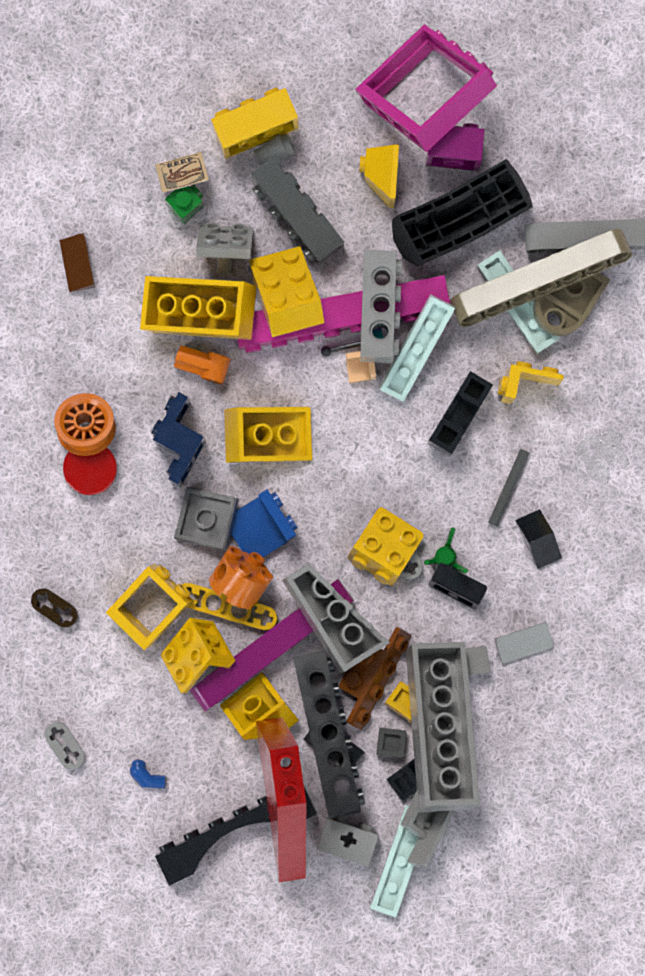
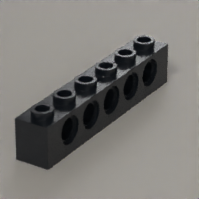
[293,650,365,819]

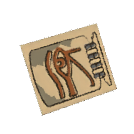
[155,152,209,193]

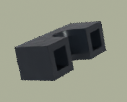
[428,371,493,457]

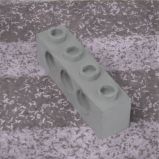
[360,250,402,363]

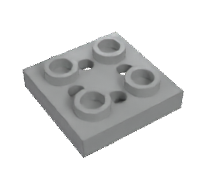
[196,223,253,275]

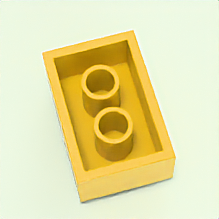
[211,87,299,159]
[249,246,324,337]

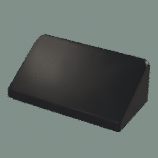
[428,563,487,610]

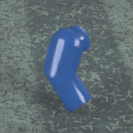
[129,759,166,789]

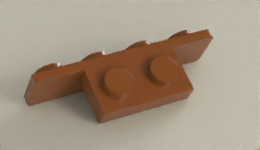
[338,627,411,730]

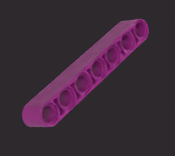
[189,579,354,712]

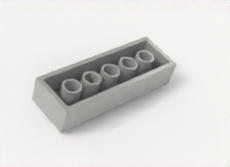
[406,642,480,812]

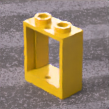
[106,564,193,650]

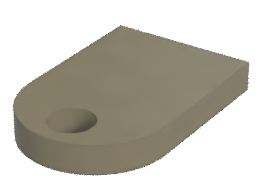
[533,273,610,336]

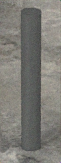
[488,449,530,527]

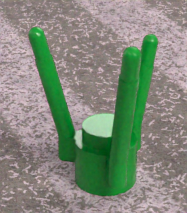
[424,527,468,574]

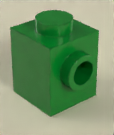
[165,185,204,224]

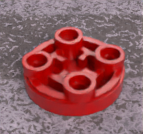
[63,448,117,495]

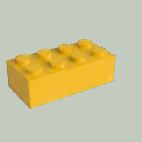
[140,276,257,340]

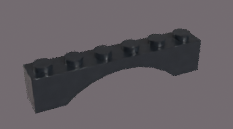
[155,786,317,886]

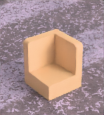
[346,351,376,383]

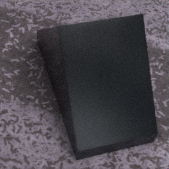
[515,509,562,569]

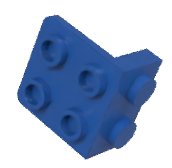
[231,489,298,557]

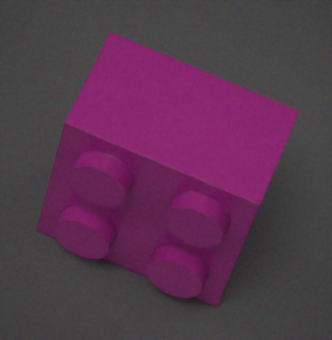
[426,123,485,171]

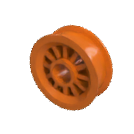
[54,393,116,456]

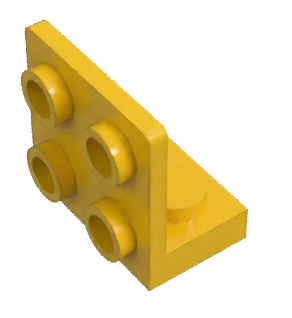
[161,618,235,694]

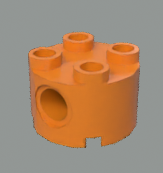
[209,546,273,609]

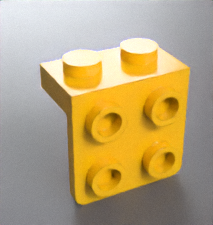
[497,361,564,404]
[347,507,424,586]

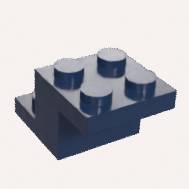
[151,392,206,488]

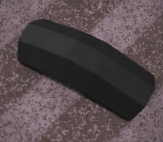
[392,159,533,267]

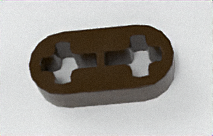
[31,588,78,627]

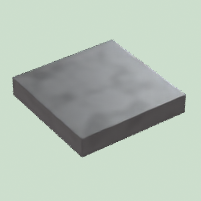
[174,487,239,551]

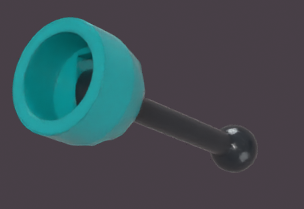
[321,328,384,357]

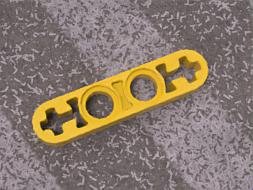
[182,583,277,630]

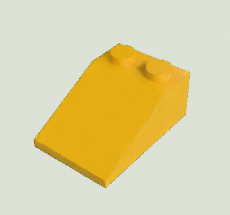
[224,407,312,463]

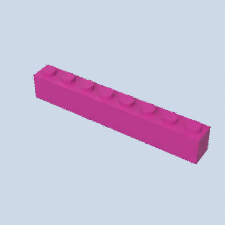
[238,275,450,353]

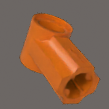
[174,345,231,385]

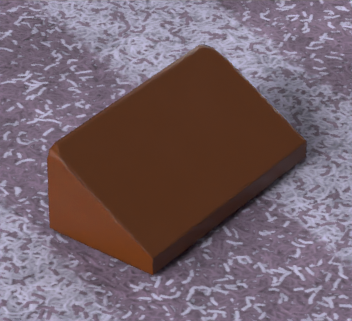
[59,233,96,293]

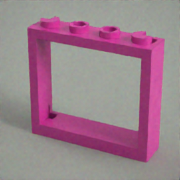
[355,24,497,152]

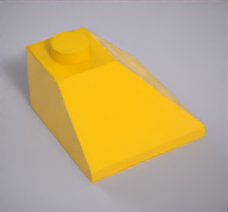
[359,145,399,208]
[219,672,299,740]

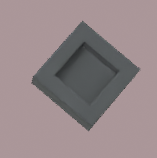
[376,727,406,758]

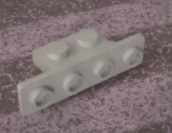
[400,791,455,867]

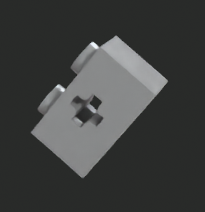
[317,816,379,867]

